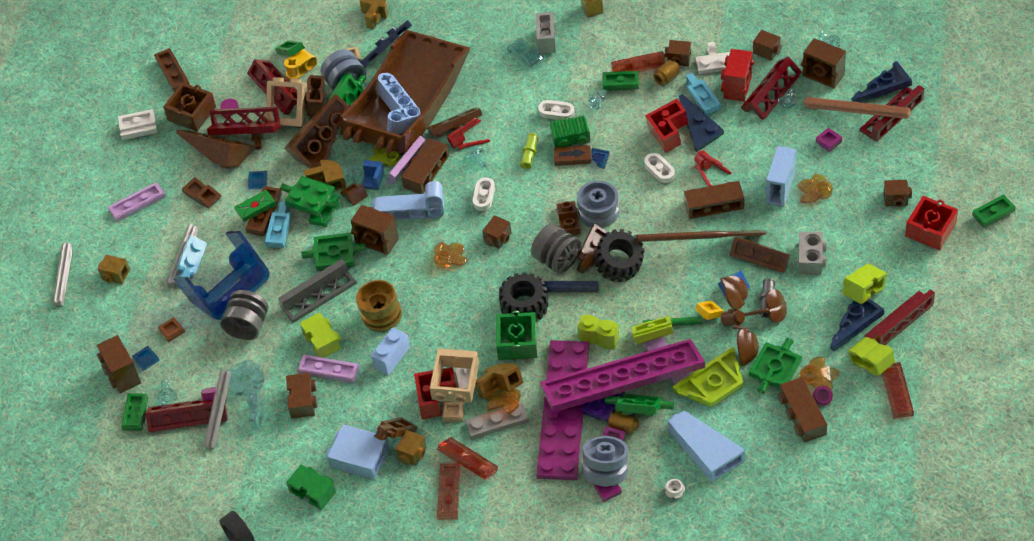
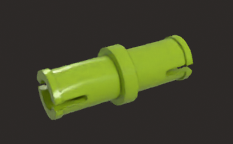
[520,133,539,169]

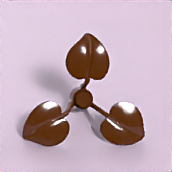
[720,276,787,366]

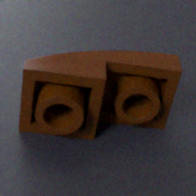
[556,201,581,236]

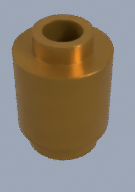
[653,60,680,86]
[608,411,639,435]

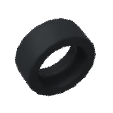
[219,511,255,541]

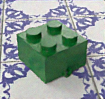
[496,311,538,360]

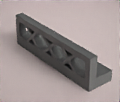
[278,259,357,323]

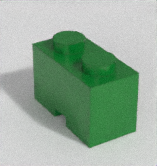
[286,464,336,510]

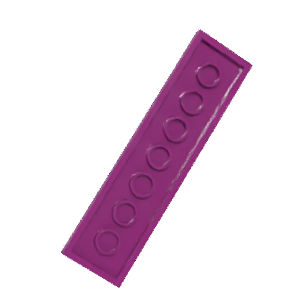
[540,339,705,412]
[536,340,590,481]

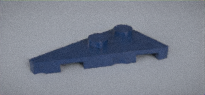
[360,20,412,68]
[851,61,912,103]
[679,94,724,152]
[830,299,885,352]

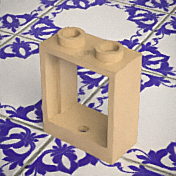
[266,77,307,127]
[430,348,479,403]

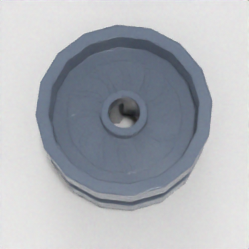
[320,49,367,91]
[577,180,619,228]
[582,436,628,486]

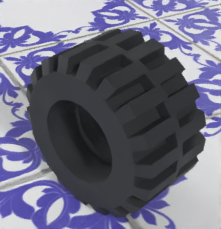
[594,229,645,282]
[499,272,549,322]

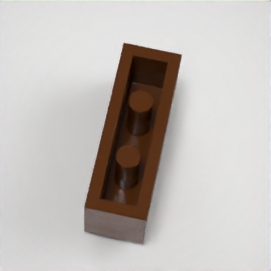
[401,138,449,194]
[684,181,745,219]
[778,377,827,442]

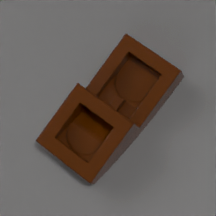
[182,177,222,208]

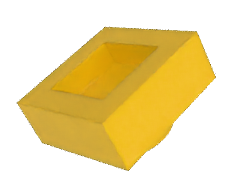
[695,300,724,320]

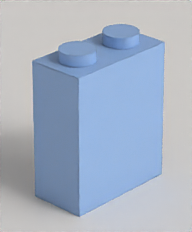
[766,146,796,207]
[326,424,390,480]

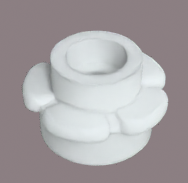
[665,479,685,499]

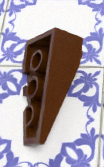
[284,94,349,169]
[176,130,254,169]

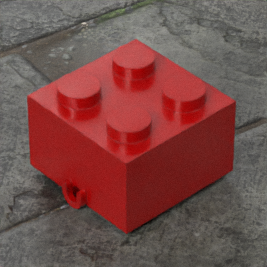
[721,49,754,102]
[905,196,958,250]

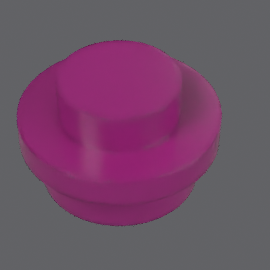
[812,386,833,406]

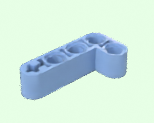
[377,73,420,135]
[372,181,444,220]

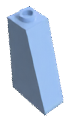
[668,411,745,482]

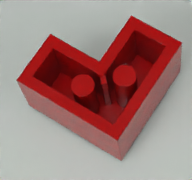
[645,99,688,153]
[414,367,457,419]

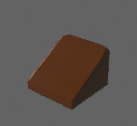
[340,183,368,206]

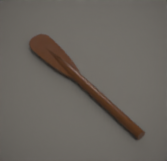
[636,230,766,242]

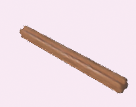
[804,97,911,119]

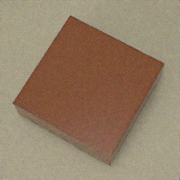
[158,317,185,342]

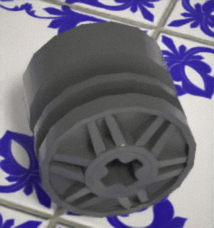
[531,223,581,274]
[220,290,269,340]

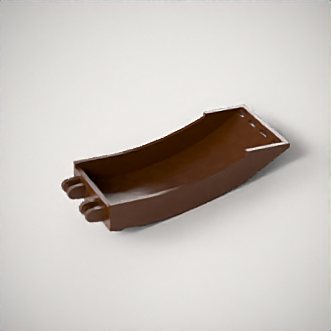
[340,30,470,154]

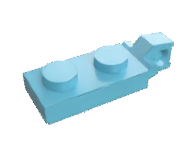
[686,73,721,115]
[265,202,291,248]
[177,235,207,284]

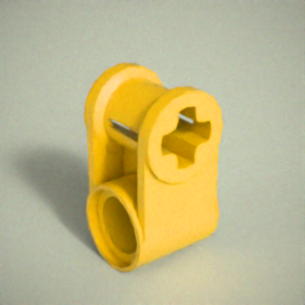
[284,49,317,80]

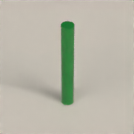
[643,316,702,326]

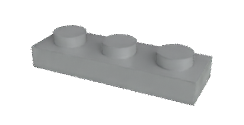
[465,402,529,439]

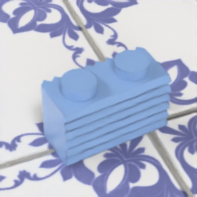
[371,328,410,375]

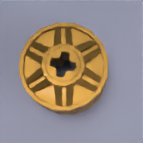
[356,280,402,332]

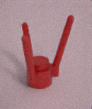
[447,118,490,150]
[694,150,731,186]

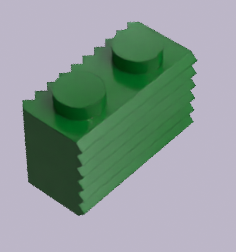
[550,115,591,148]

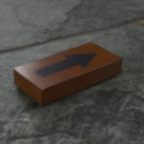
[554,145,591,166]

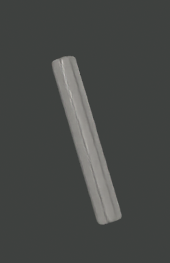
[166,224,198,287]
[53,243,73,307]
[204,370,231,449]

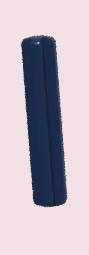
[544,281,599,292]

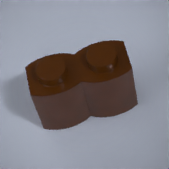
[306,75,325,116]

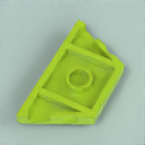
[672,347,743,407]

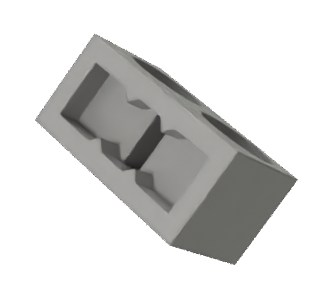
[536,12,556,54]
[798,232,826,274]

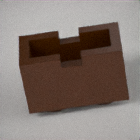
[286,372,318,419]

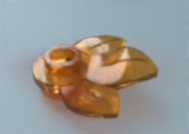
[797,174,833,203]
[434,242,468,268]
[799,357,840,390]
[486,389,521,415]

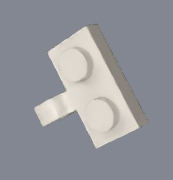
[695,42,730,74]

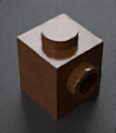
[753,30,782,61]
[664,40,691,66]
[883,180,912,207]
[482,215,512,249]

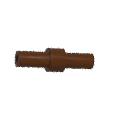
[251,133,262,150]

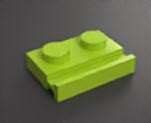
[632,316,674,344]

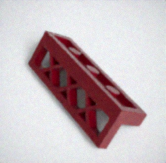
[741,56,802,120]
[247,59,298,115]
[860,85,925,142]
[207,107,281,136]
[864,289,935,345]
[145,397,228,432]

